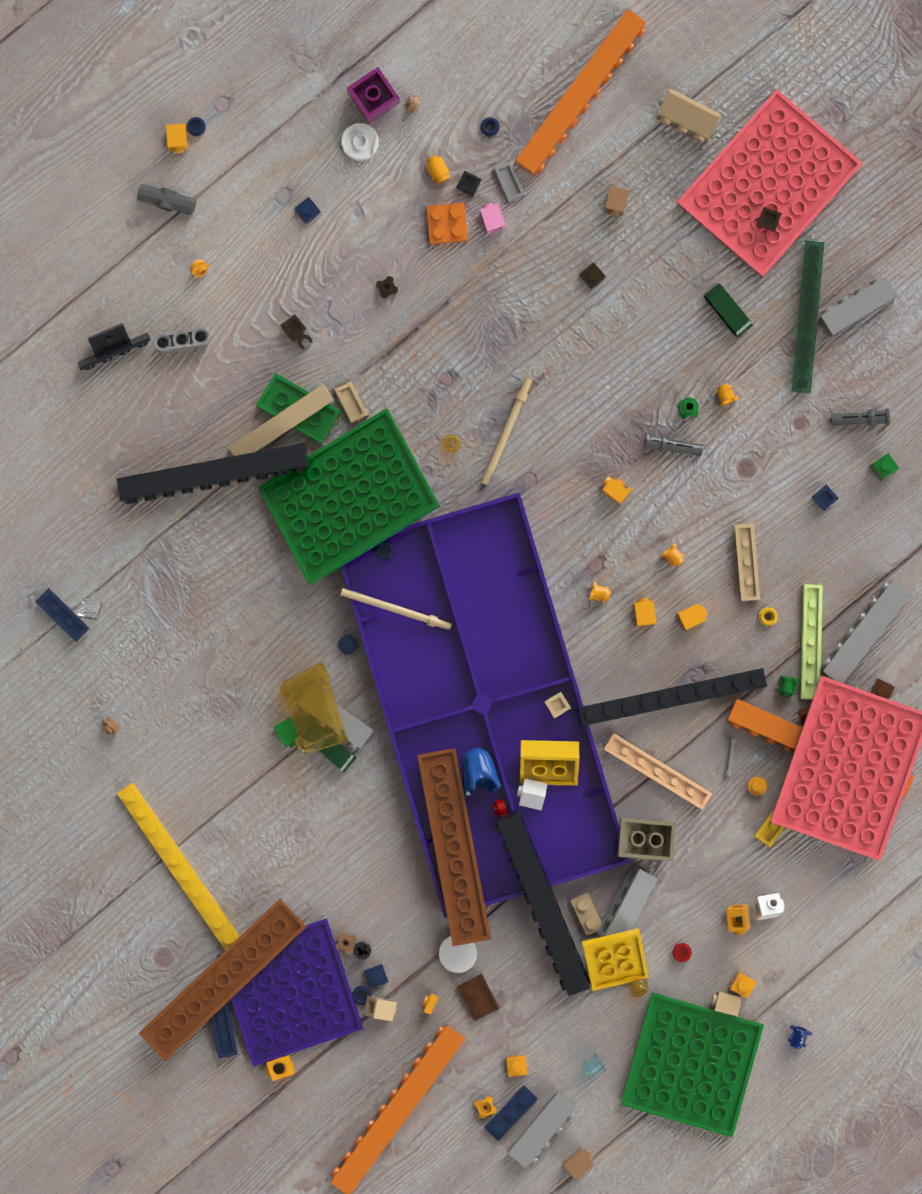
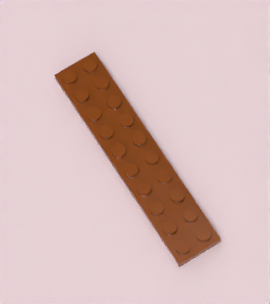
[417,748,491,947]
[139,898,307,1061]

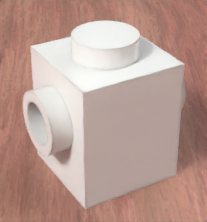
[752,893,784,920]

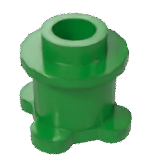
[678,398,699,419]
[777,675,799,698]

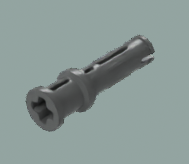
[831,408,890,426]
[644,433,703,457]

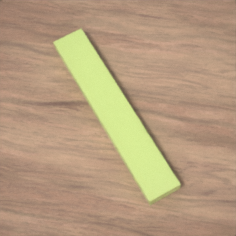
[800,584,823,700]

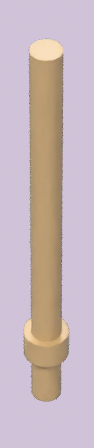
[481,378,532,486]
[340,588,452,630]

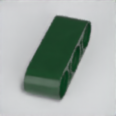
[703,283,753,338]
[302,722,357,773]

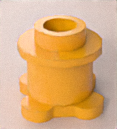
[715,383,739,407]
[661,543,685,567]
[589,582,611,605]

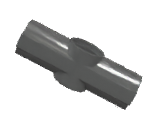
[137,184,196,215]

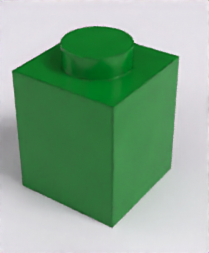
[870,453,899,481]
[274,717,302,748]

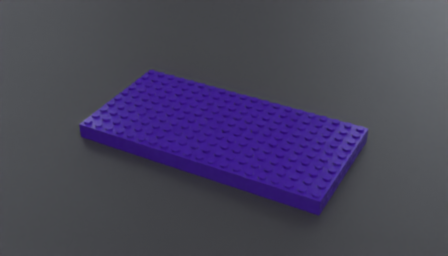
[341,492,630,918]

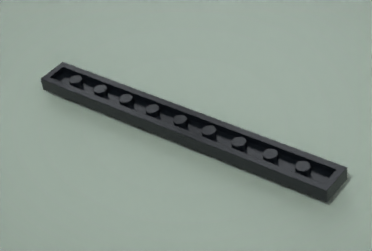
[577,668,767,727]

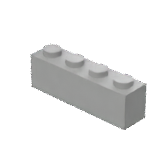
[819,276,898,338]
[298,686,374,750]
[596,865,658,937]
[508,1091,576,1168]

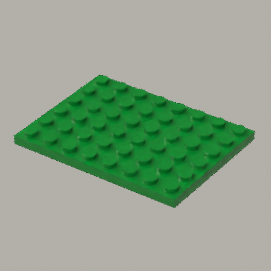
[258,408,440,585]

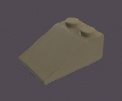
[617,818,676,861]

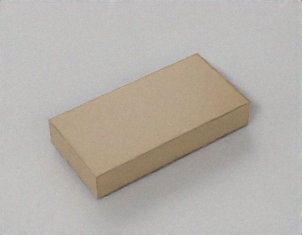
[334,382,368,424]

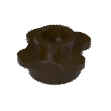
[376,276,398,298]

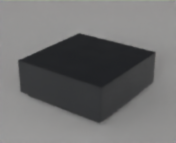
[456,171,482,197]

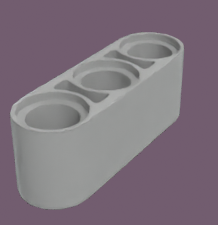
[154,328,210,353]

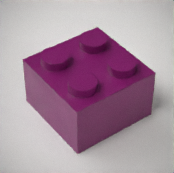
[347,67,400,124]

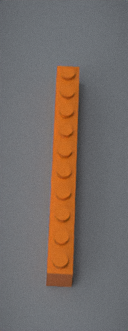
[515,9,647,177]
[726,699,914,798]
[330,1024,466,1194]

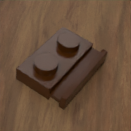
[457,974,500,1021]

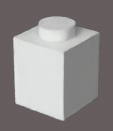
[517,779,547,810]

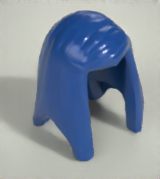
[461,748,501,797]

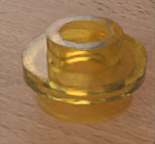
[442,434,461,453]
[629,979,648,997]

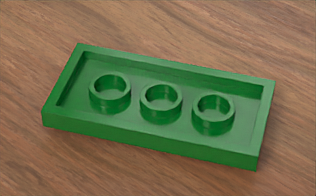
[256,373,341,445]

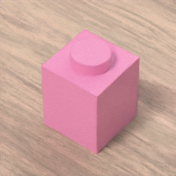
[480,203,505,235]

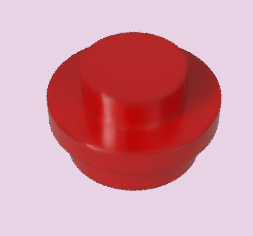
[492,799,507,816]
[672,943,692,962]

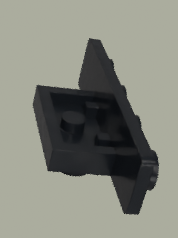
[78,323,151,370]

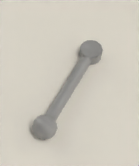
[724,738,736,778]

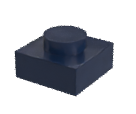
[294,197,321,224]
[811,484,839,511]
[364,964,389,989]

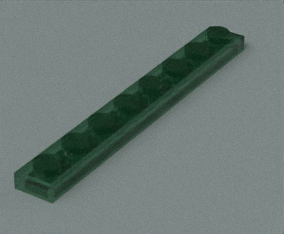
[791,240,825,394]

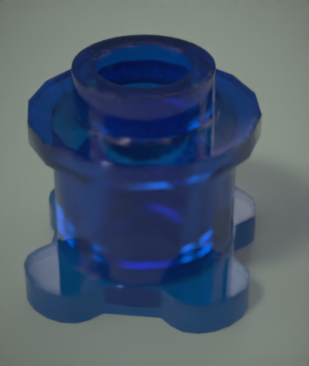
[788,1025,813,1049]

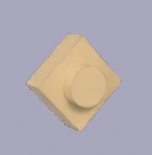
[545,692,571,718]

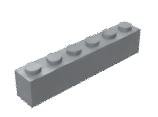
[821,580,911,683]

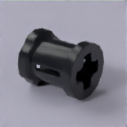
[353,941,371,960]

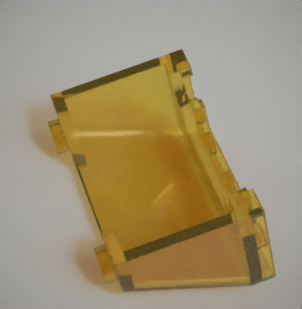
[279,662,348,755]

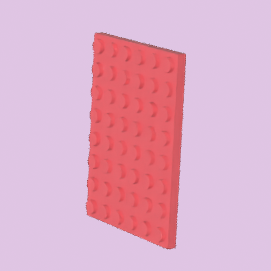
[677,89,863,278]
[770,676,922,861]

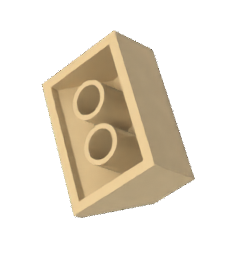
[657,89,721,143]

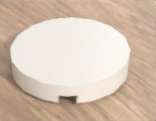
[341,123,379,161]
[439,936,477,973]

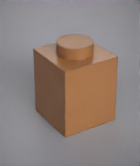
[605,186,630,217]
[563,1148,594,1180]

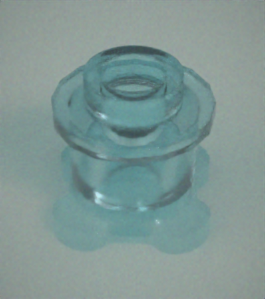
[582,1053,606,1078]

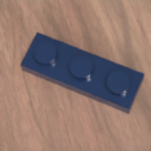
[35,588,90,642]
[211,1002,238,1059]
[484,1085,538,1141]

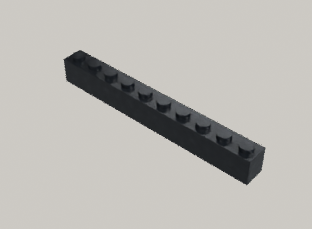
[116,443,310,505]
[495,809,590,996]

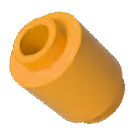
[425,155,450,185]

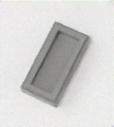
[493,161,526,204]

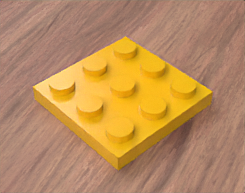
[582,928,649,991]

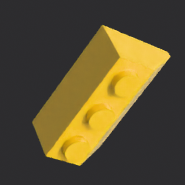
[520,740,579,786]

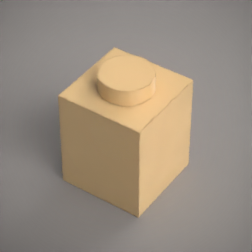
[711,991,742,1016]
[363,996,397,1021]

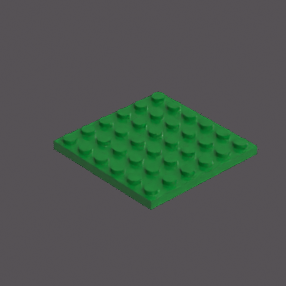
[620,992,764,1138]

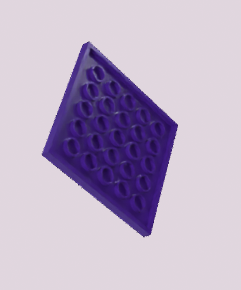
[217,918,364,1066]

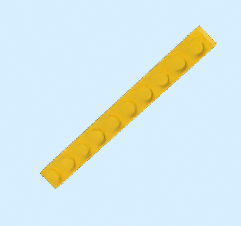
[117,782,240,950]

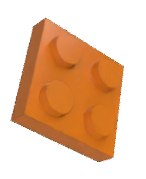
[426,203,468,245]

